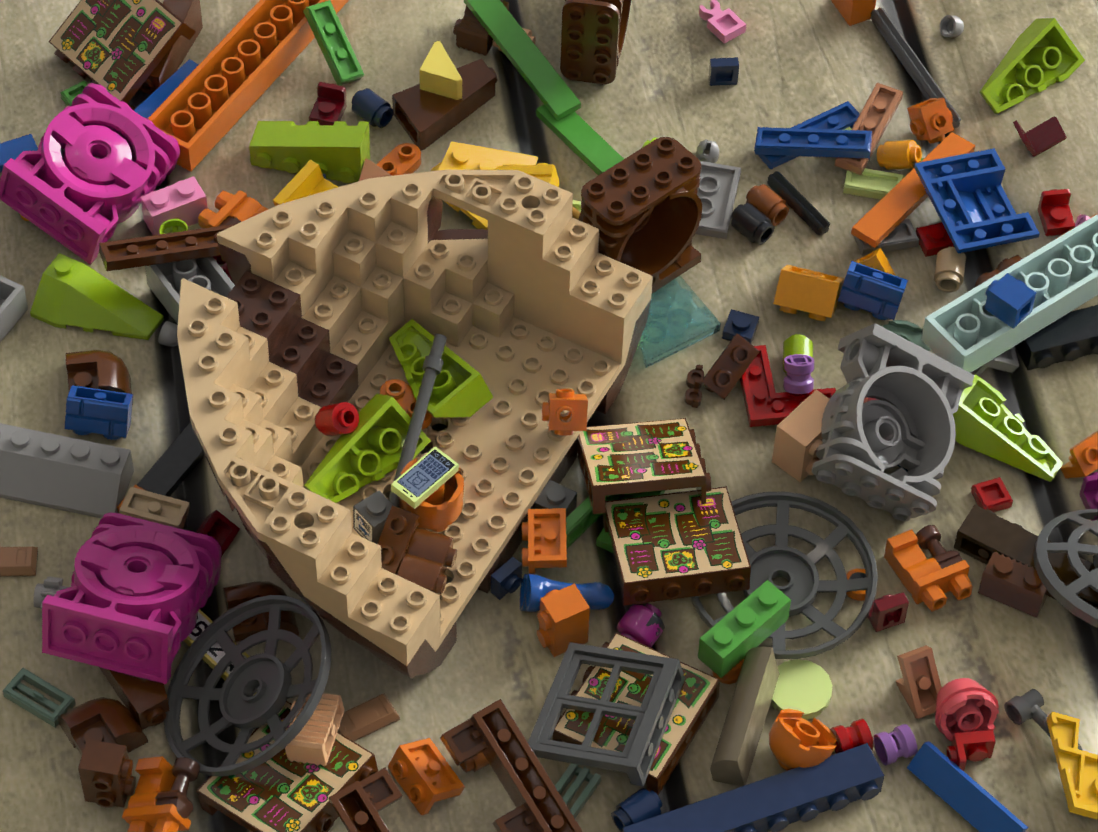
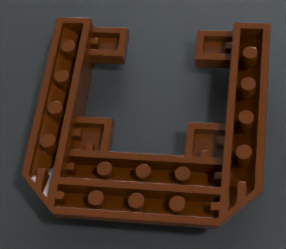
[328,699,583,832]

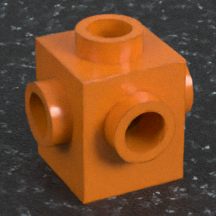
[907,98,954,144]
[542,389,588,436]

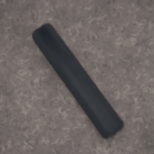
[767,171,830,236]

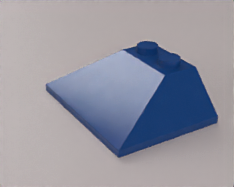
[914,148,1040,253]

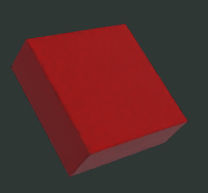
[971,477,1013,512]

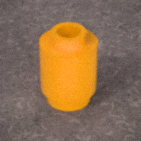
[877,140,922,170]

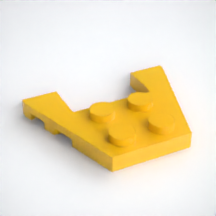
[438,141,538,230]
[1047,712,1098,820]

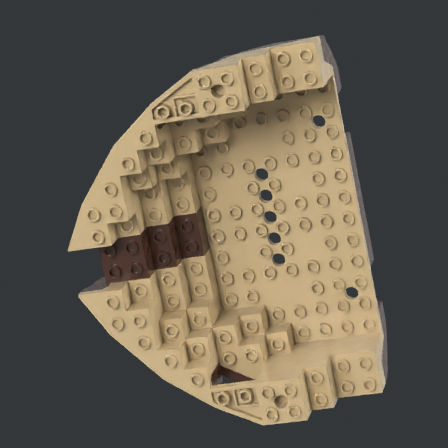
[177,170,653,679]

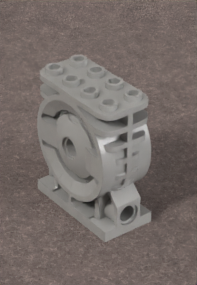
[812,323,974,521]

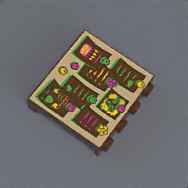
[49,0,196,110]
[577,418,711,514]
[603,486,751,605]
[553,632,720,795]
[196,701,378,832]

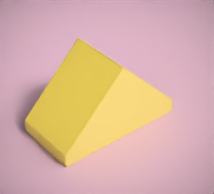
[419,40,462,100]

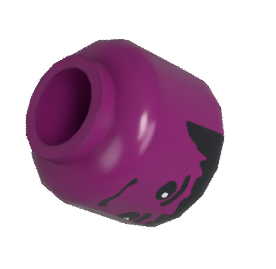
[617,603,665,648]

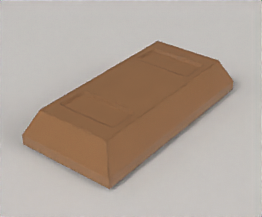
[0,546,38,576]
[338,693,400,742]

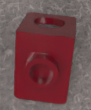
[1013,116,1067,157]

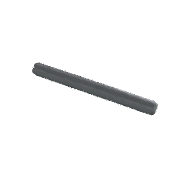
[870,8,961,128]

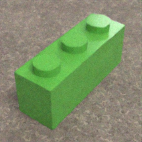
[698,580,791,678]

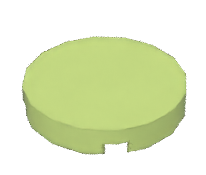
[770,659,833,720]

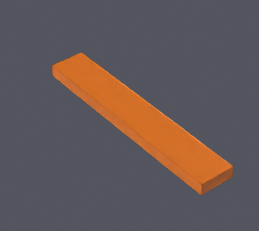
[851,132,975,248]

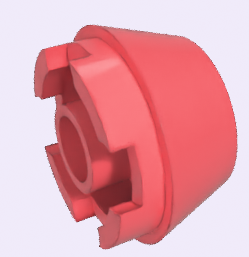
[935,678,999,742]

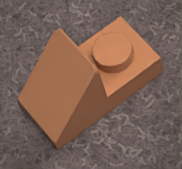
[896,645,942,719]

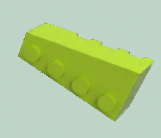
[249,121,371,183]

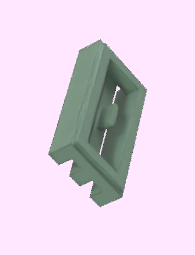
[3,668,76,728]
[555,763,601,818]

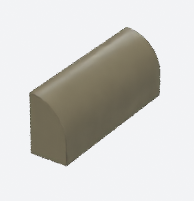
[710,646,779,786]

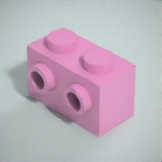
[140,176,207,235]

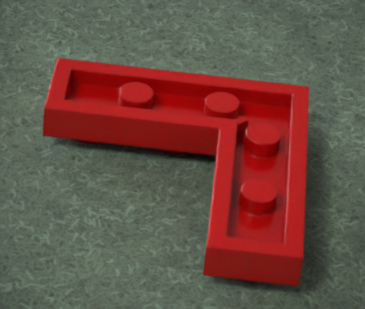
[740,345,836,427]

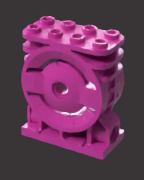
[0,83,180,265]
[42,512,222,684]

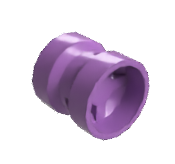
[783,354,814,394]
[873,724,918,766]

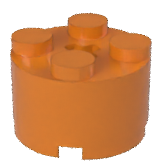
[399,458,464,532]

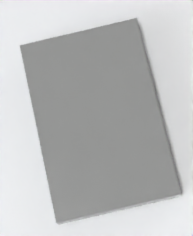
[695,161,741,239]

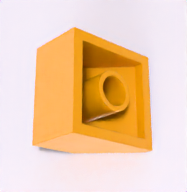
[773,265,845,321]

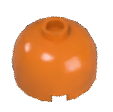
[769,709,837,771]

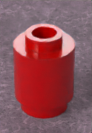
[315,402,359,436]

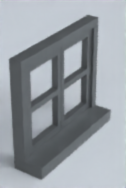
[528,642,685,787]

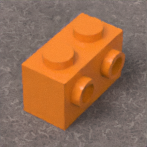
[537,583,590,657]

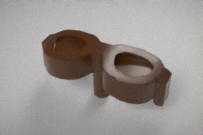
[684,365,704,408]

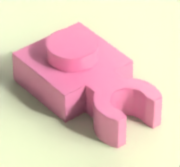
[699,0,746,44]

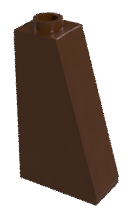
[138,0,203,94]
[392,58,498,151]
[99,667,170,730]

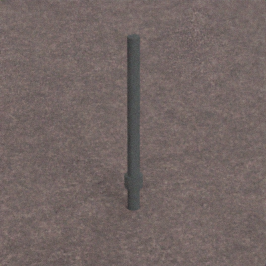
[388,334,447,508]

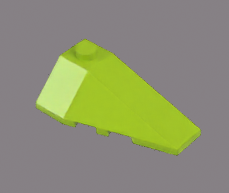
[979,18,1085,113]
[30,253,164,340]
[389,319,493,418]
[953,374,1063,482]
[304,394,431,503]

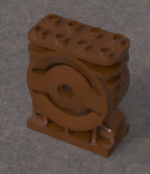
[560,0,631,85]
[578,137,702,294]

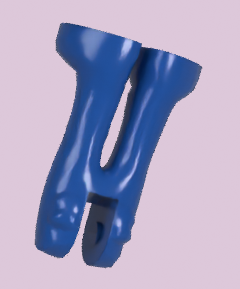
[520,574,614,612]

